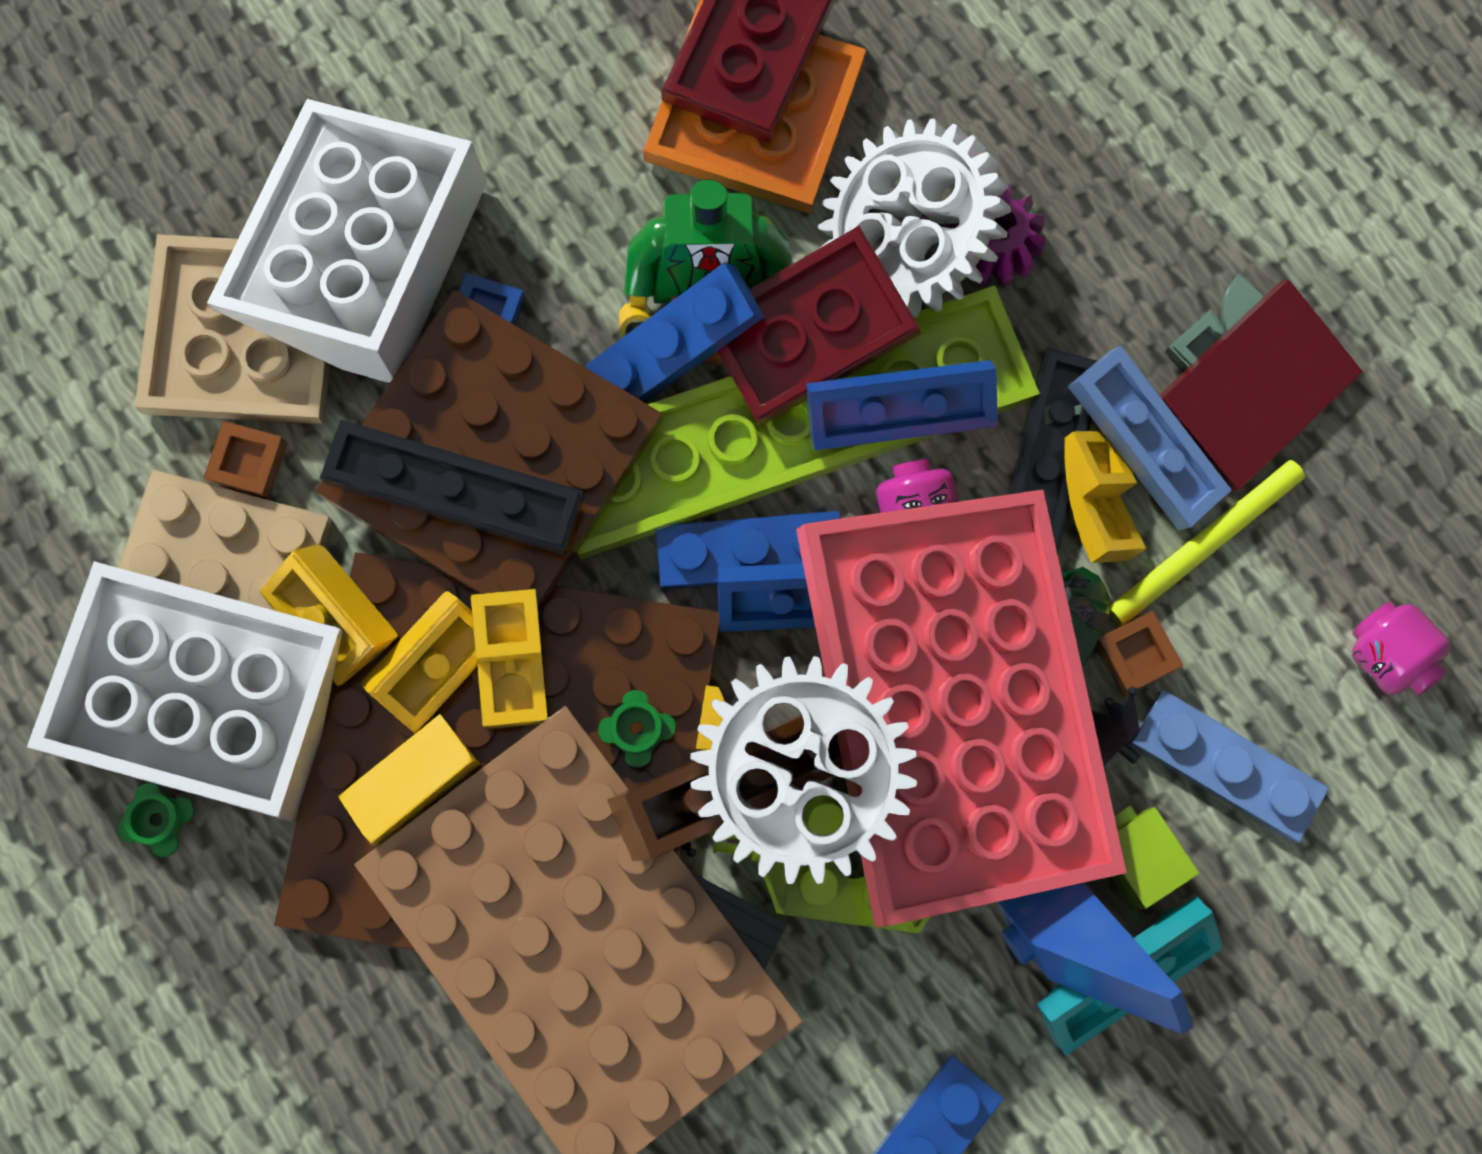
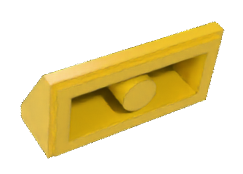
[259,545,398,686]
[361,591,478,734]
[338,714,481,847]

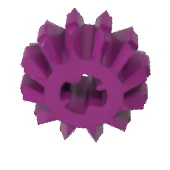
[944,183,1046,288]

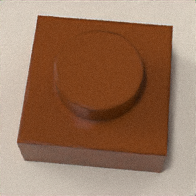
[203,421,288,500]
[1095,610,1184,697]

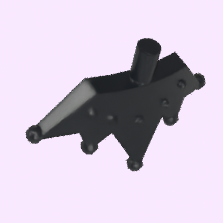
[1091,686,1140,767]

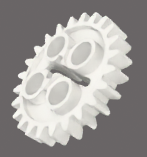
[818,119,1011,317]
[690,656,917,884]

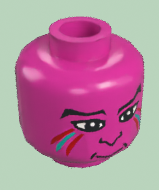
[876,458,959,513]
[1352,602,1451,696]

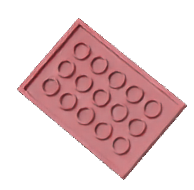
[796,490,1127,927]

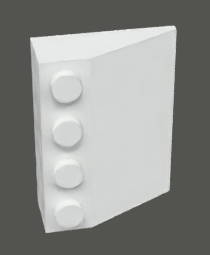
[207,99,487,383]
[27,561,342,823]

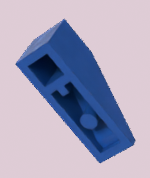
[998,883,1194,1035]

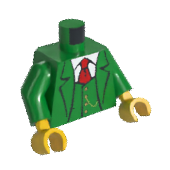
[618,179,793,338]

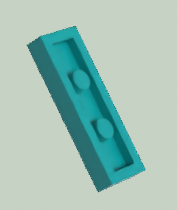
[1037,896,1223,1056]

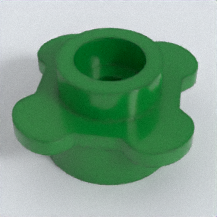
[598,690,676,768]
[118,783,195,857]

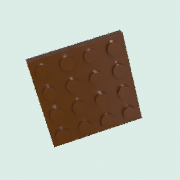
[315,290,663,611]

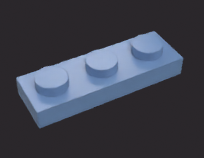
[1068,345,1231,531]
[1129,690,1329,843]

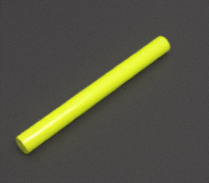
[1109,460,1305,627]

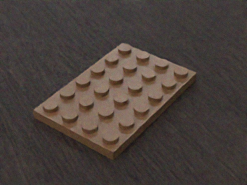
[354,706,803,1154]

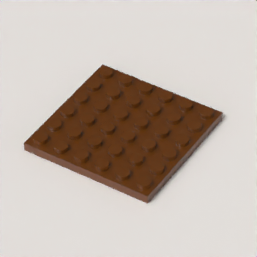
[274,552,719,950]

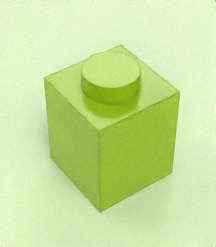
[1111,805,1200,910]

